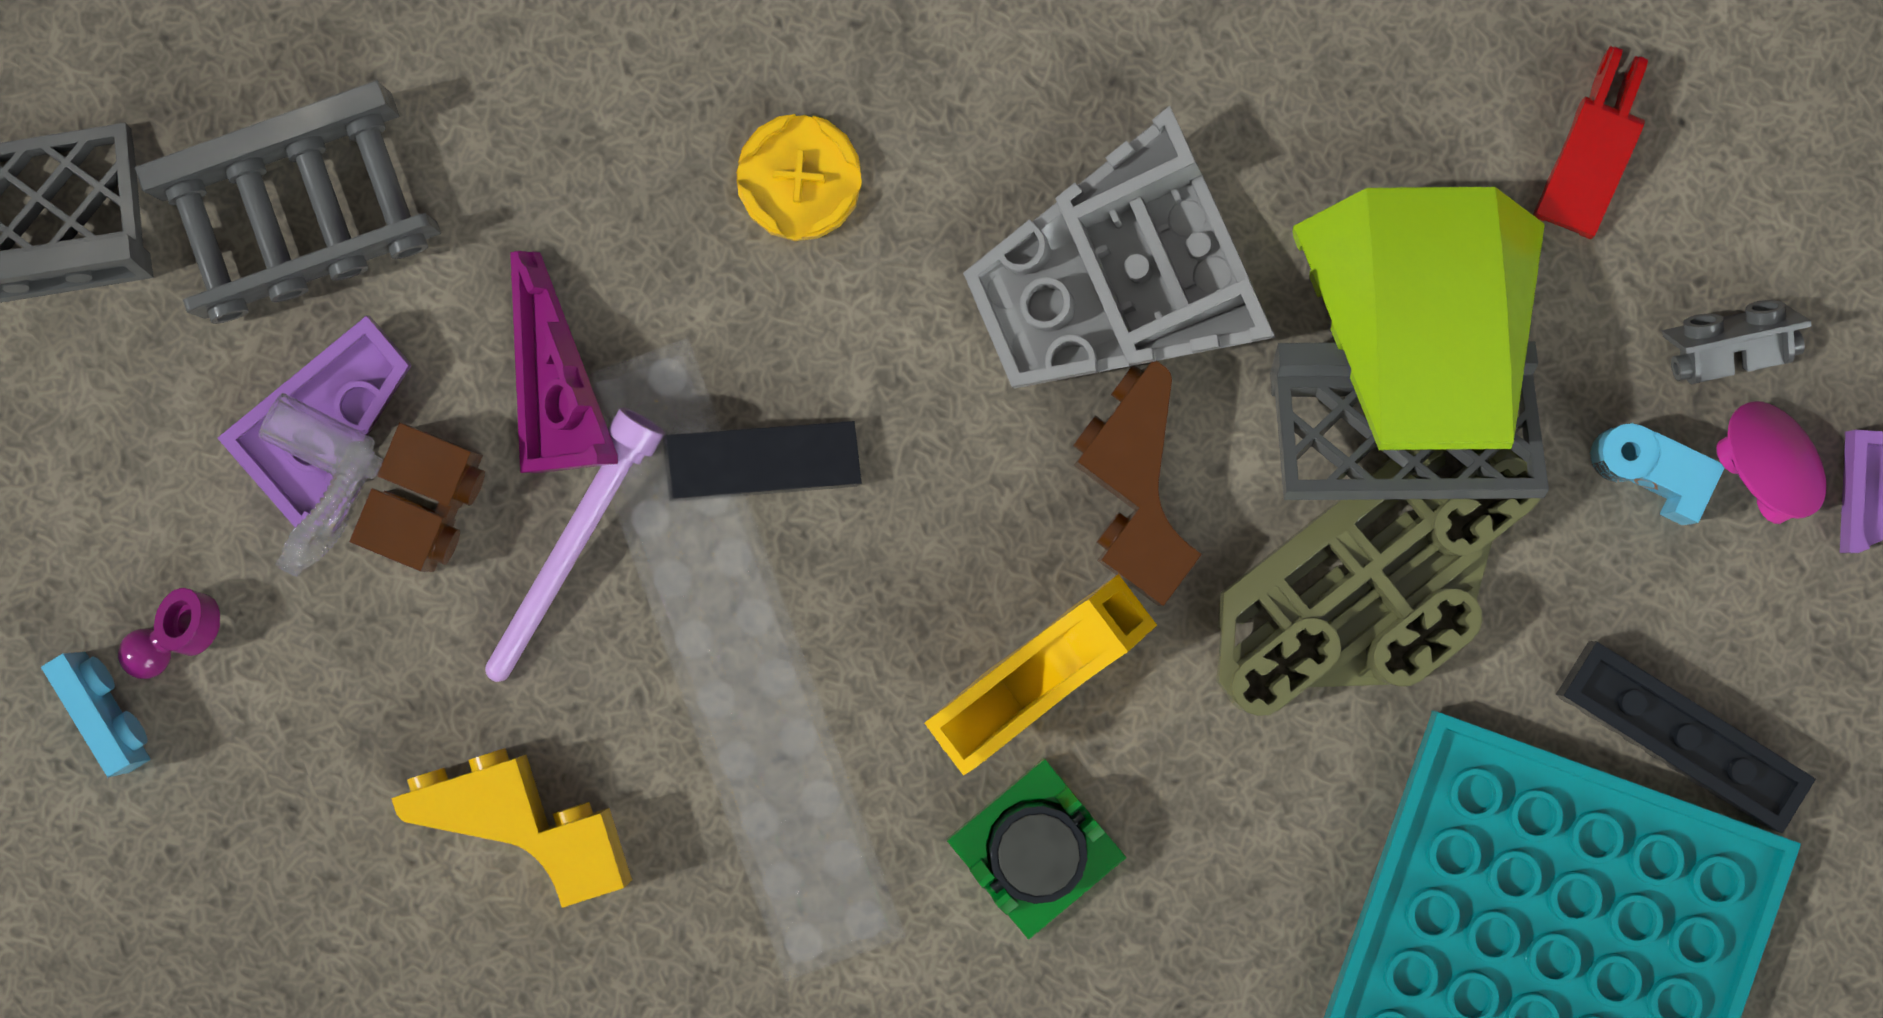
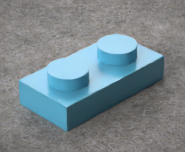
[41,652,151,778]

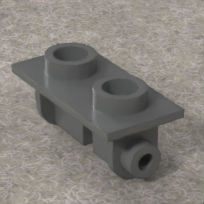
[1662,300,1812,385]

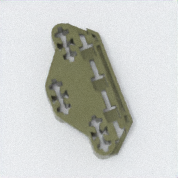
[1216,449,1540,716]

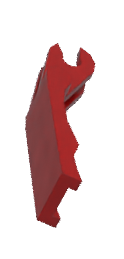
[1533,46,1648,240]

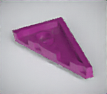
[510,251,618,473]

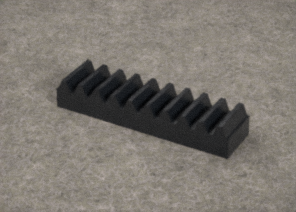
[1556,641,1816,833]

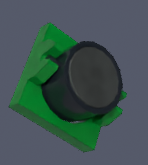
[947,758,1127,940]

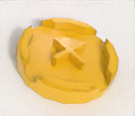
[736,114,862,241]

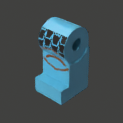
[1590,423,1724,525]

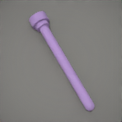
[485,407,665,682]

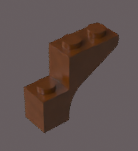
[1073,361,1202,606]

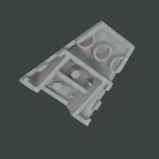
[963,106,1275,389]

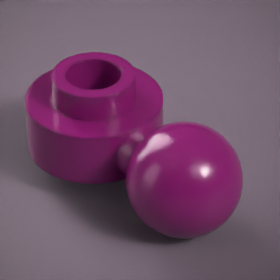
[118,588,220,679]

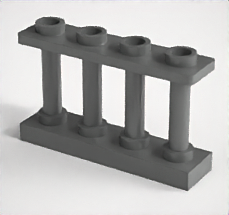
[134,80,441,324]

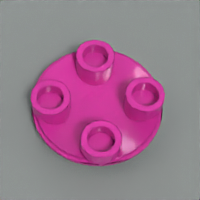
[1717,401,1826,524]

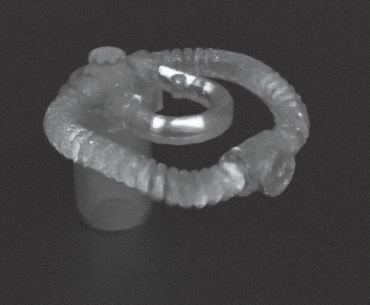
[258,393,383,576]

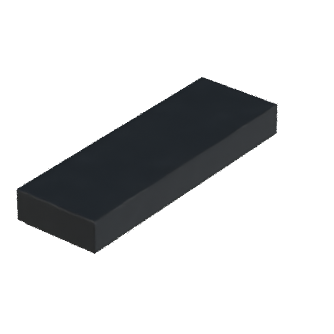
[663,421,862,502]

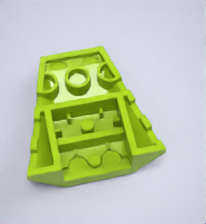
[1292,187,1545,450]

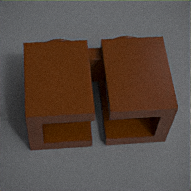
[349,422,485,572]

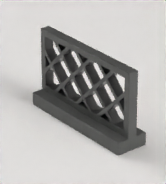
[0,123,154,303]
[1270,341,1549,500]

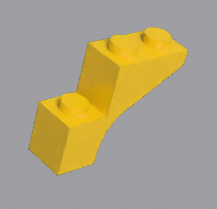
[924,574,1157,776]
[391,748,632,908]

